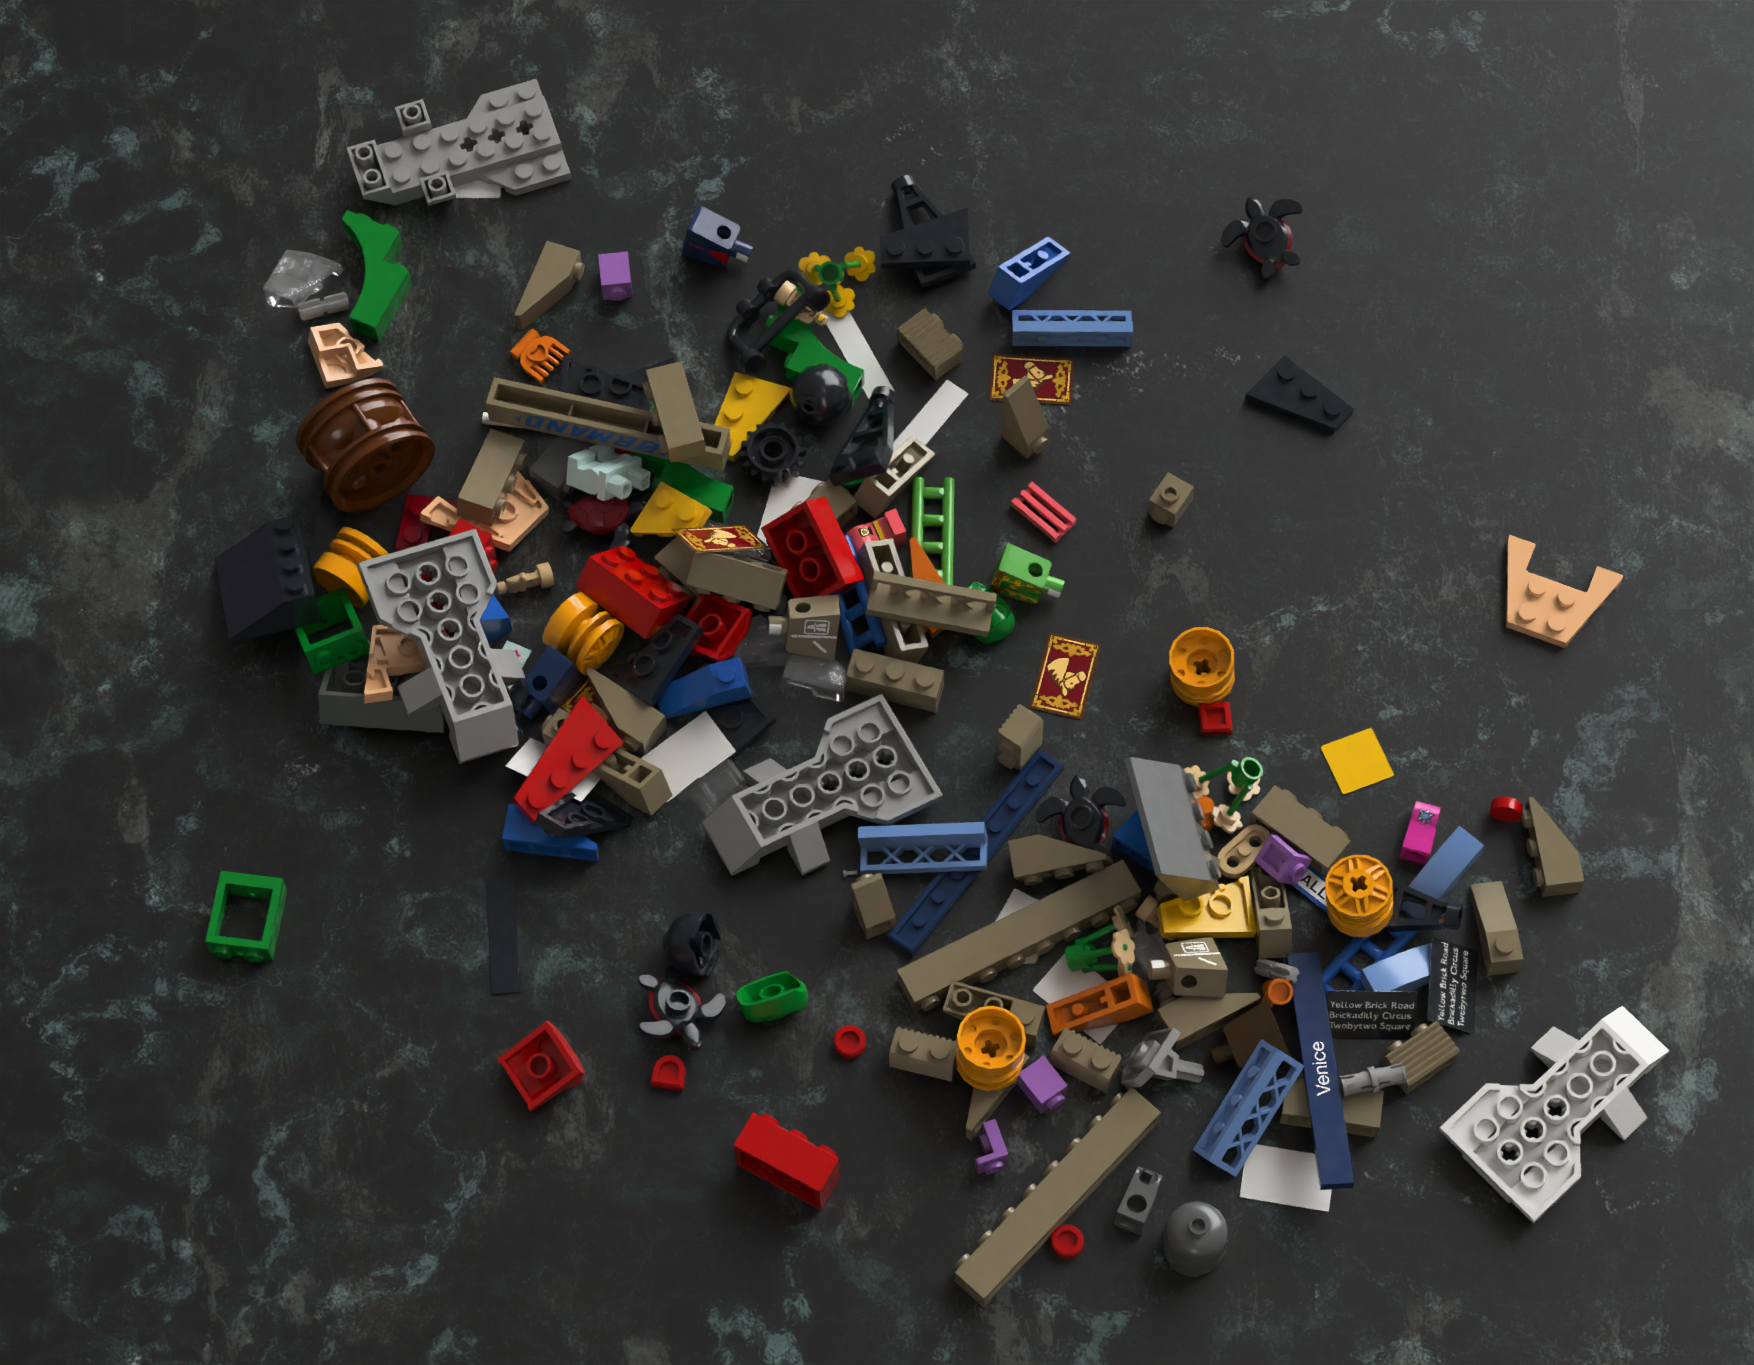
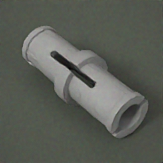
[1338,1062,1407,1097]

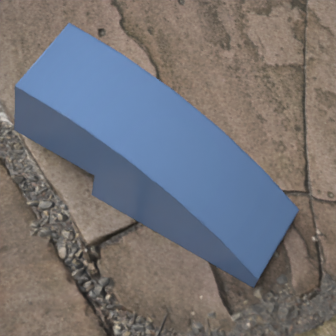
[1401,826,1484,919]
[1359,943,1432,992]

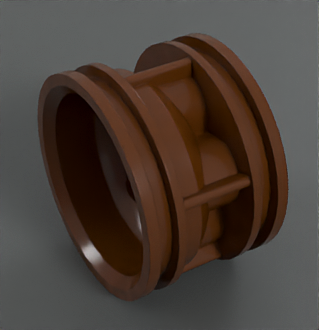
[295,378,435,513]

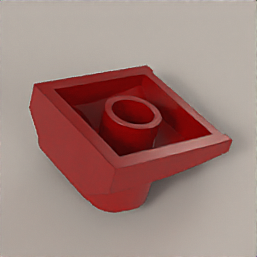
[685,593,752,662]
[497,1021,585,1112]

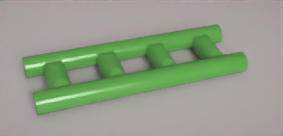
[910,477,955,585]

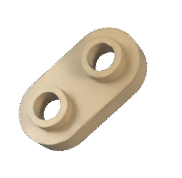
[1218,824,1270,879]

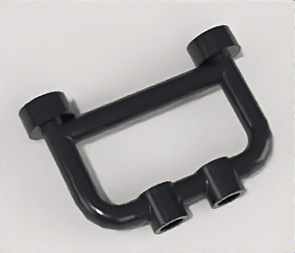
[727,270,830,376]

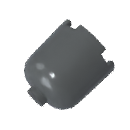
[1161,1201,1228,1277]

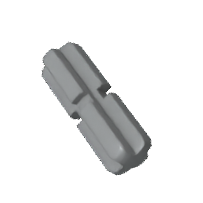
[298,292,350,320]
[1254,959,1299,984]

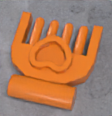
[509,328,571,385]

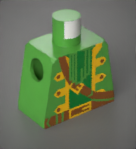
[990,543,1065,604]

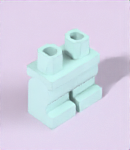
[566,444,651,501]

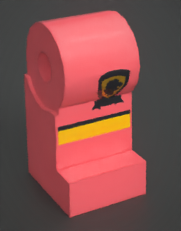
[845,508,906,555]

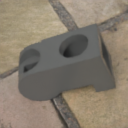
[1114,1166,1163,1236]

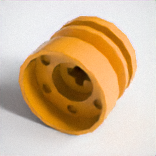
[311,527,388,608]
[542,592,624,675]
[1169,627,1235,707]
[1325,855,1393,937]
[955,1006,1026,1091]

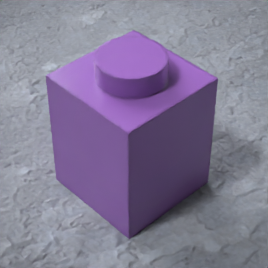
[598,251,633,301]
[1017,1056,1068,1114]

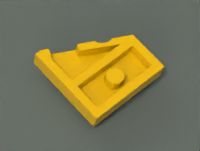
[629,481,712,537]

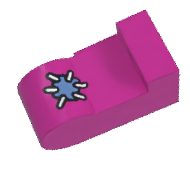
[1399,801,1441,865]

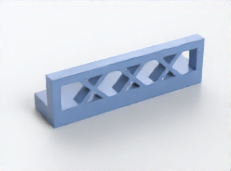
[1012,310,1133,346]
[858,822,988,875]
[1193,1039,1304,1177]

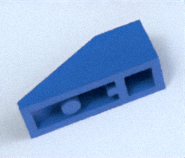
[987,236,1071,310]
[658,657,752,719]
[502,804,599,861]

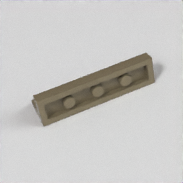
[865,571,997,637]

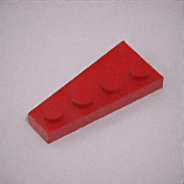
[511,695,624,824]

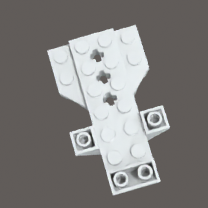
[1439,1006,1669,1224]

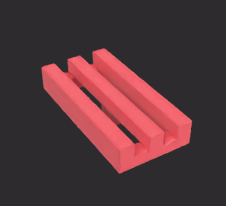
[1011,482,1077,543]

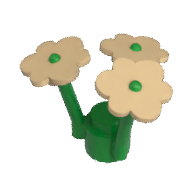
[1184,757,1263,834]
[1065,905,1135,977]

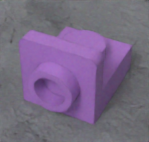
[1254,834,1312,885]
[975,1119,1008,1175]

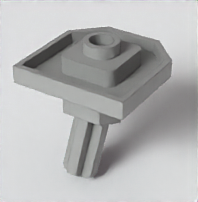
[1121,1027,1204,1089]

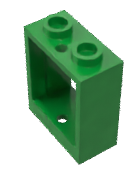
[293,587,370,675]
[205,871,288,963]

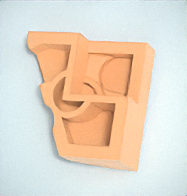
[308,323,383,389]

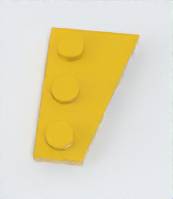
[714,372,791,462]
[1157,875,1257,938]

